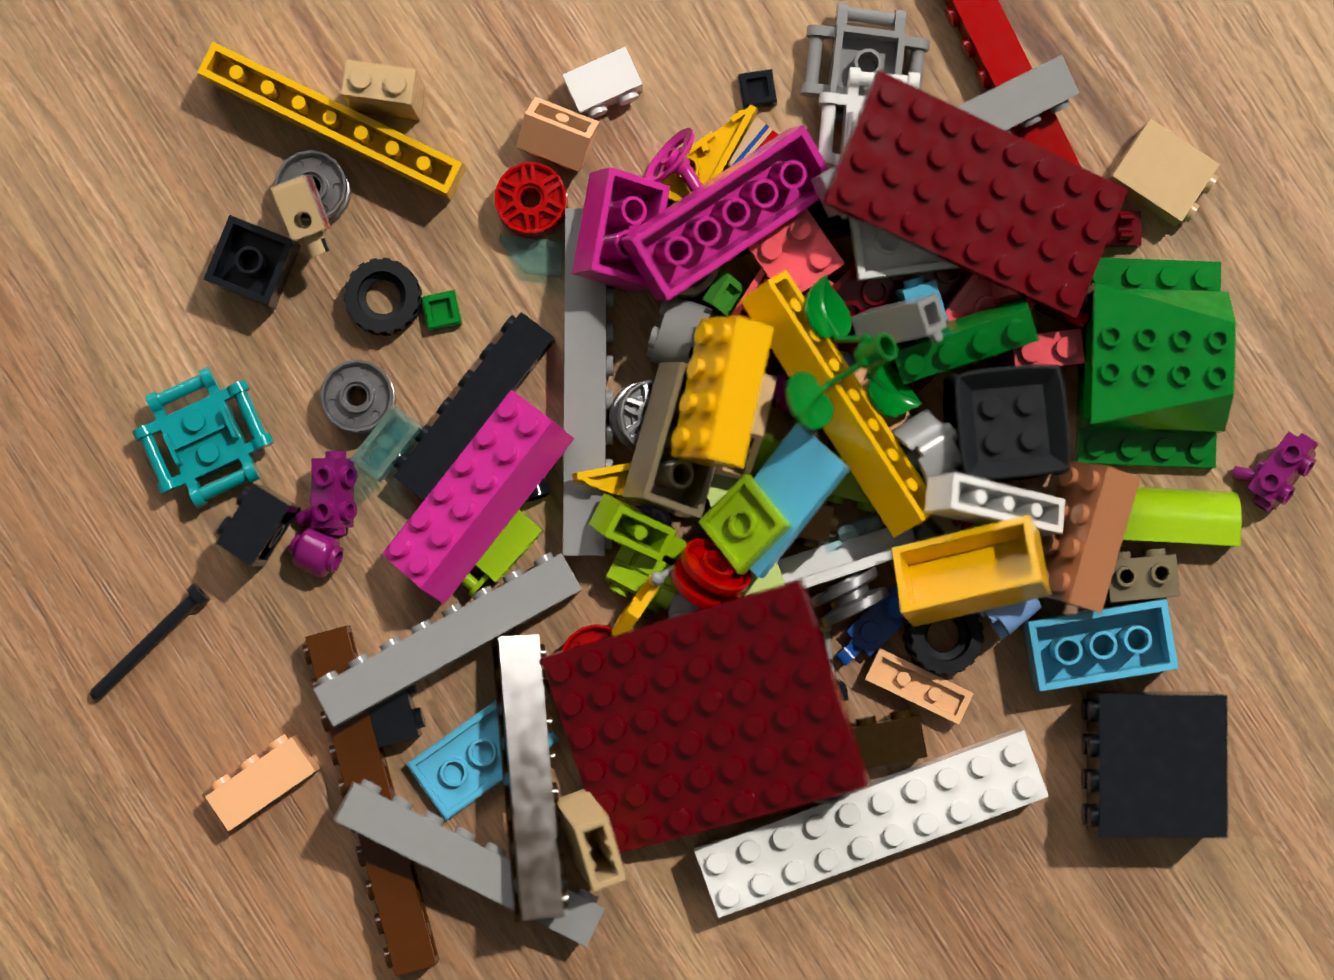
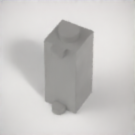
[851,293,947,344]

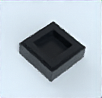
[738,69,777,110]

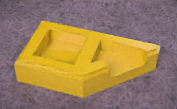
[611,575,659,635]

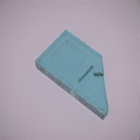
[500,235,564,277]

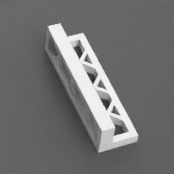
[777,527,919,588]

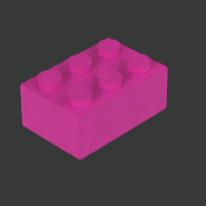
[572,167,670,292]

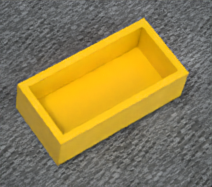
[671,316,774,468]
[892,515,1051,627]

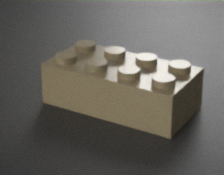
[622,362,716,519]

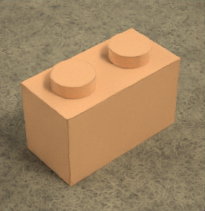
[516,97,599,172]

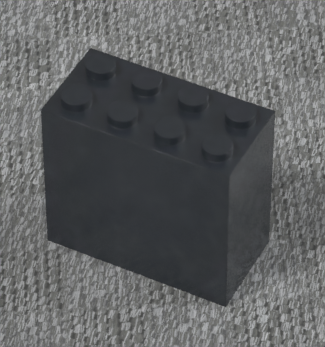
[1081,691,1228,838]

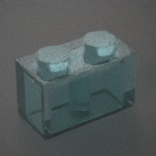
[350,404,423,482]

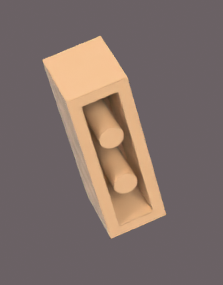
[205,734,320,831]

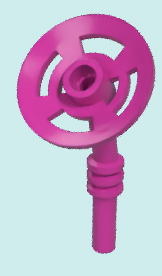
[644,128,736,262]

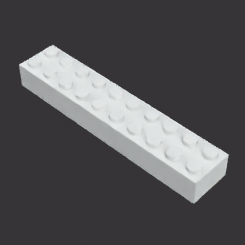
[694,728,1049,918]

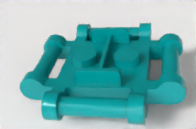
[132,366,274,508]

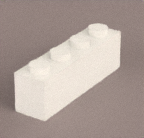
[925,473,1065,537]

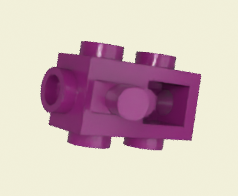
[1232,431,1318,513]
[296,451,358,535]

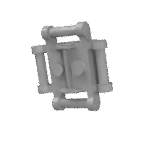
[800,2,930,125]

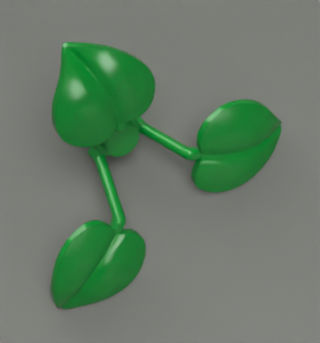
[786,275,922,430]

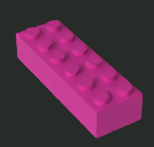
[620,125,829,300]
[382,390,574,604]

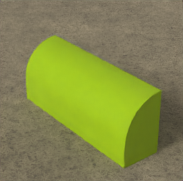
[1123,487,1242,547]

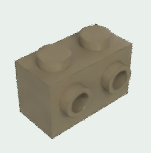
[1105,548,1180,602]

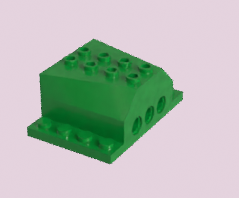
[1075,258,1236,469]

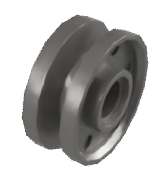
[274,150,351,226]
[320,359,396,435]
[609,379,655,452]
[810,566,889,627]

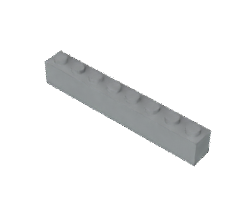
[810,55,1080,219]
[313,552,582,728]
[333,778,605,947]

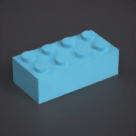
[1022,599,1179,692]

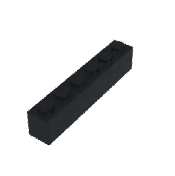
[393,312,556,500]

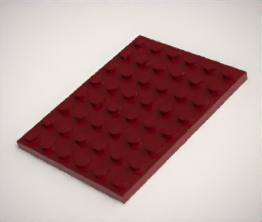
[541,578,871,854]

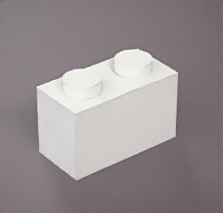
[562,46,643,119]

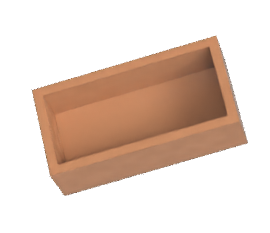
[1041,461,1140,613]

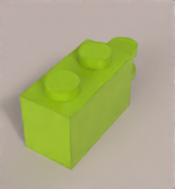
[589,493,687,561]
[462,509,544,597]

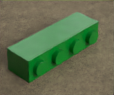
[895,297,1039,384]

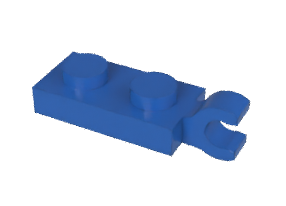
[834,584,907,666]

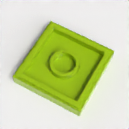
[698,474,792,575]

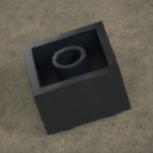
[204,215,301,310]
[216,483,301,566]

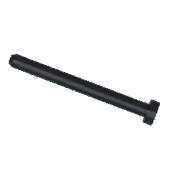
[89,583,210,701]

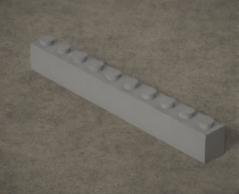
[563,208,614,556]

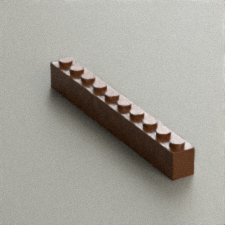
[302,625,440,976]

